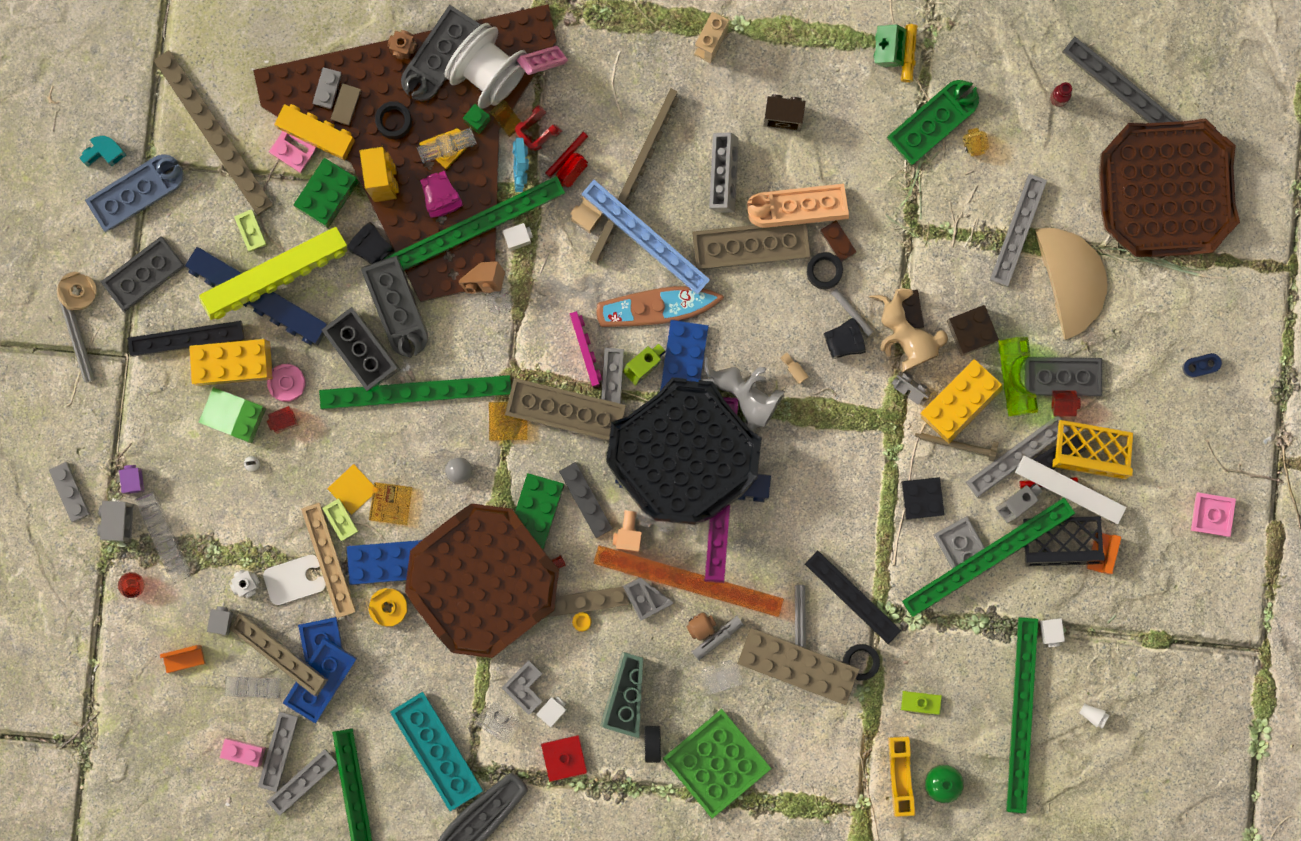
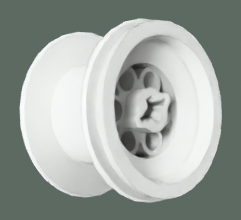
[444,23,527,108]

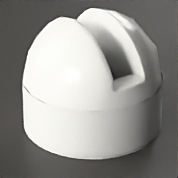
[244,456,260,472]

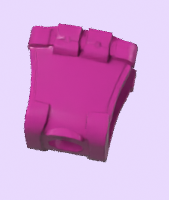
[420,171,463,218]

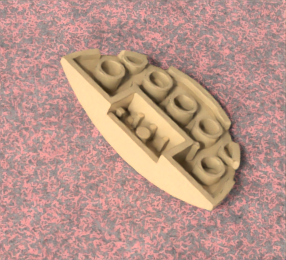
[1035,228,1107,340]

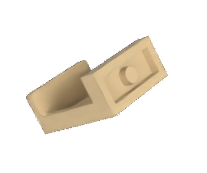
[694,12,729,64]

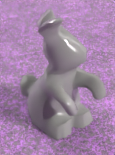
[704,356,785,433]

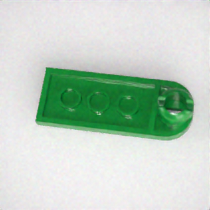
[887,80,979,166]
[515,473,564,550]

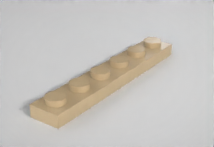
[301,503,356,618]

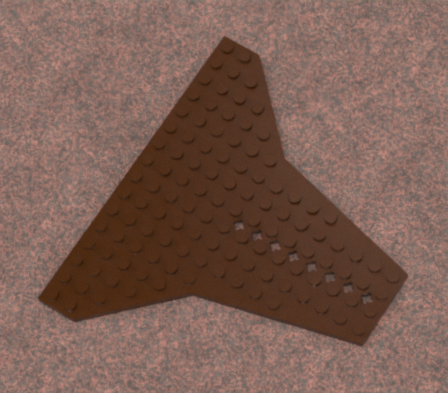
[253,4,557,302]

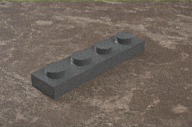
[559,462,612,538]

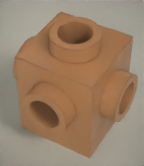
[388,30,417,59]

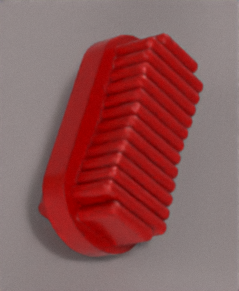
[556,153,588,188]

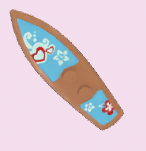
[596,286,724,327]

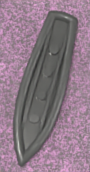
[438,772,528,841]

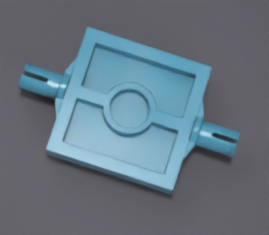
[512,138,529,192]

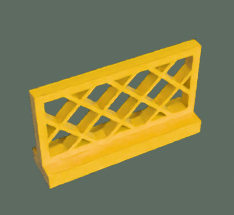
[1052,420,1133,480]

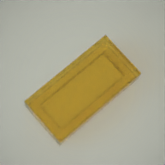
[489,100,521,137]

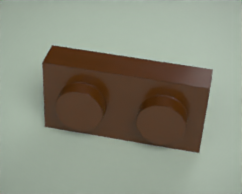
[820,220,857,262]

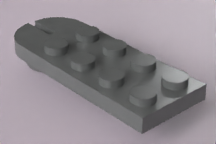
[401,4,481,101]
[361,255,428,358]

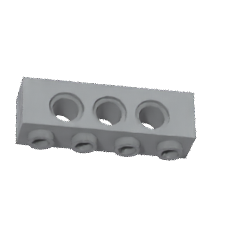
[709,132,739,213]

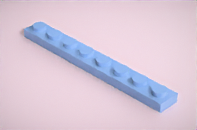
[581,180,710,295]

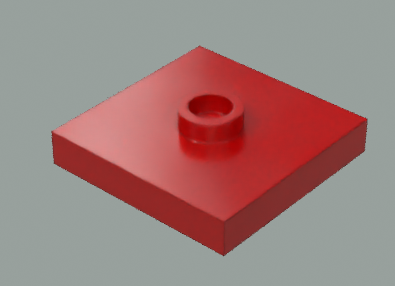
[541,735,587,782]

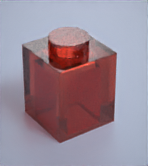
[1051,390,1081,416]
[267,406,298,434]

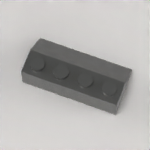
[322,307,401,391]

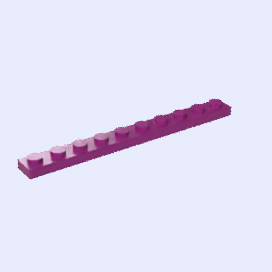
[705,397,738,583]

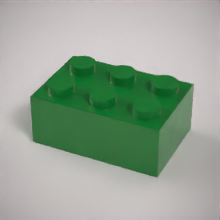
[293,158,359,229]

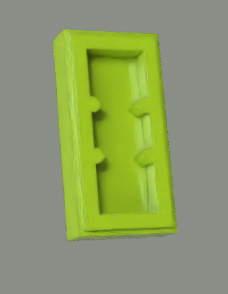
[900,691,942,715]

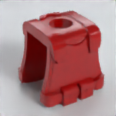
[515,105,562,151]

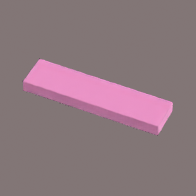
[517,46,568,75]

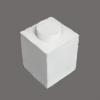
[502,223,533,251]
[1040,618,1065,647]
[536,696,567,727]

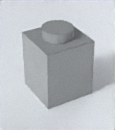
[207,606,233,635]

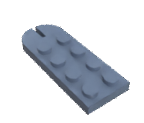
[85,154,184,233]

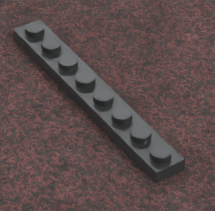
[1062,37,1178,123]

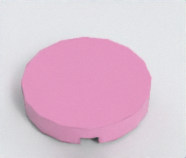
[267,364,306,402]

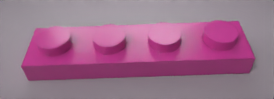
[569,311,602,388]

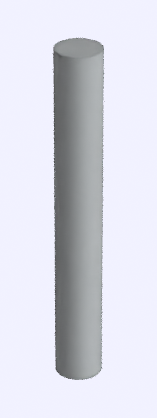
[831,288,874,336]

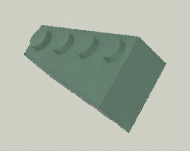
[600,651,643,738]

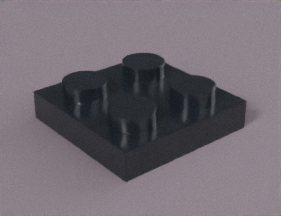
[901,477,944,520]

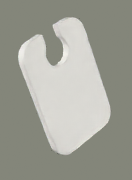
[263,555,326,605]

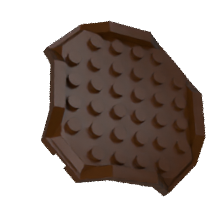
[1099,118,1240,257]
[405,503,559,658]

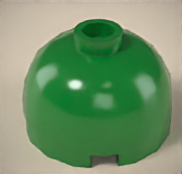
[925,765,964,804]

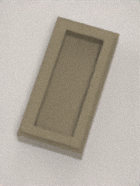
[331,84,361,126]

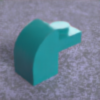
[79,136,127,167]

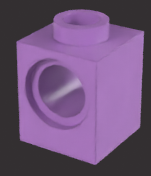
[119,465,145,494]

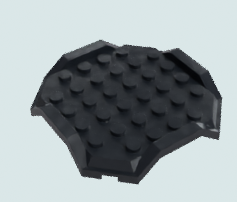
[606,377,762,525]

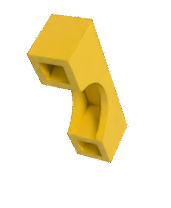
[888,736,915,817]

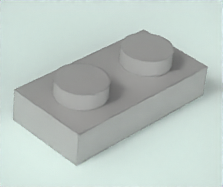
[313,67,342,110]

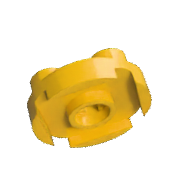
[369,588,408,626]

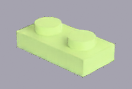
[234,209,267,252]
[322,498,359,541]

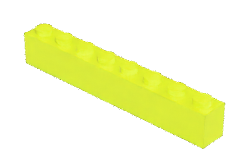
[199,226,347,320]

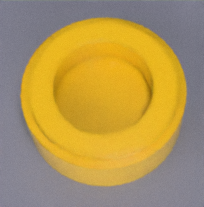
[572,612,592,632]

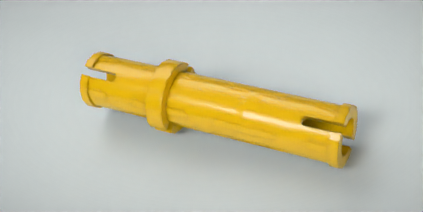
[901,24,918,83]

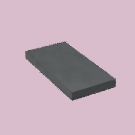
[101,236,185,313]
[1024,357,1102,397]

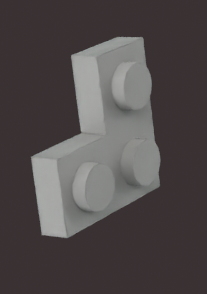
[502,660,543,715]

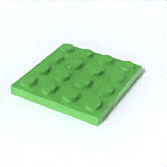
[662,708,772,819]

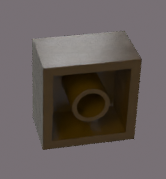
[763,94,806,131]
[947,305,999,356]

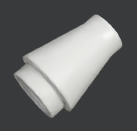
[1079,704,1110,728]

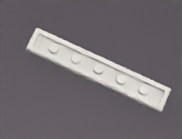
[1015,456,1127,524]

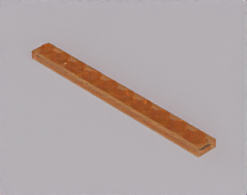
[593,545,784,617]

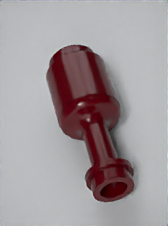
[1050,82,1072,107]

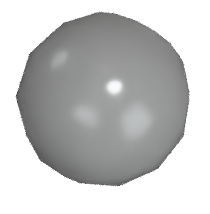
[445,458,472,484]

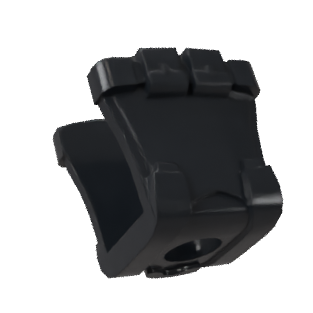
[347,222,393,264]
[823,318,866,359]

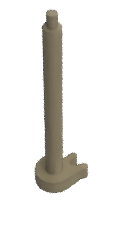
[915,433,999,462]

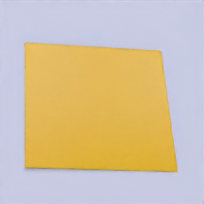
[327,464,378,515]

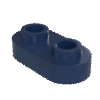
[1182,353,1222,378]

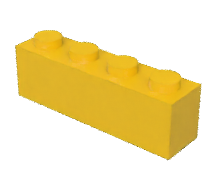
[274,104,355,161]

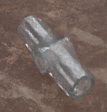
[417,128,477,163]

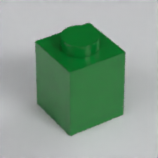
[463,104,491,134]

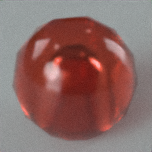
[117,572,145,599]

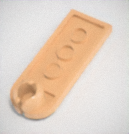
[747,184,849,228]

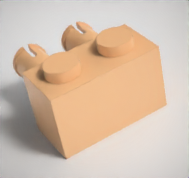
[613,511,642,553]

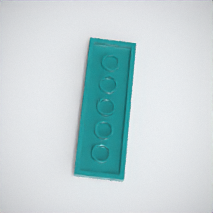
[390,691,484,811]

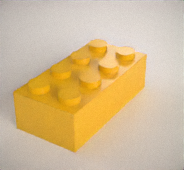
[360,147,399,202]
[189,339,273,386]
[920,359,1003,444]

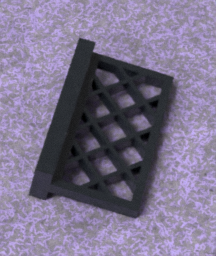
[1023,516,1105,567]

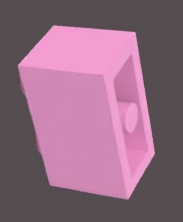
[220,738,266,767]

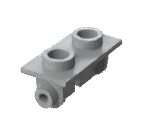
[891,371,931,406]

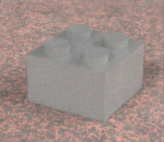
[97,501,134,542]

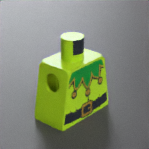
[623,344,666,386]

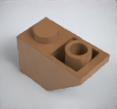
[459,261,505,294]

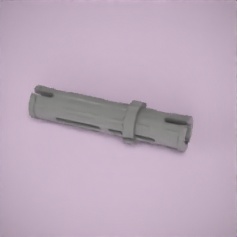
[691,616,744,661]

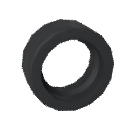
[375,101,412,139]
[806,252,843,290]
[843,644,880,681]
[645,726,661,763]

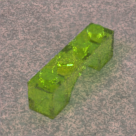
[998,337,1038,417]

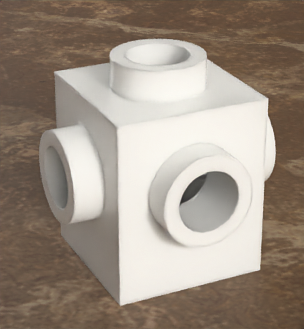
[230,569,260,599]

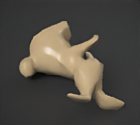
[869,288,948,373]

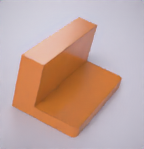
[1087,533,1121,575]
[160,645,206,673]

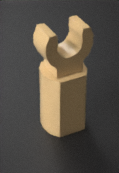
[781,353,809,384]

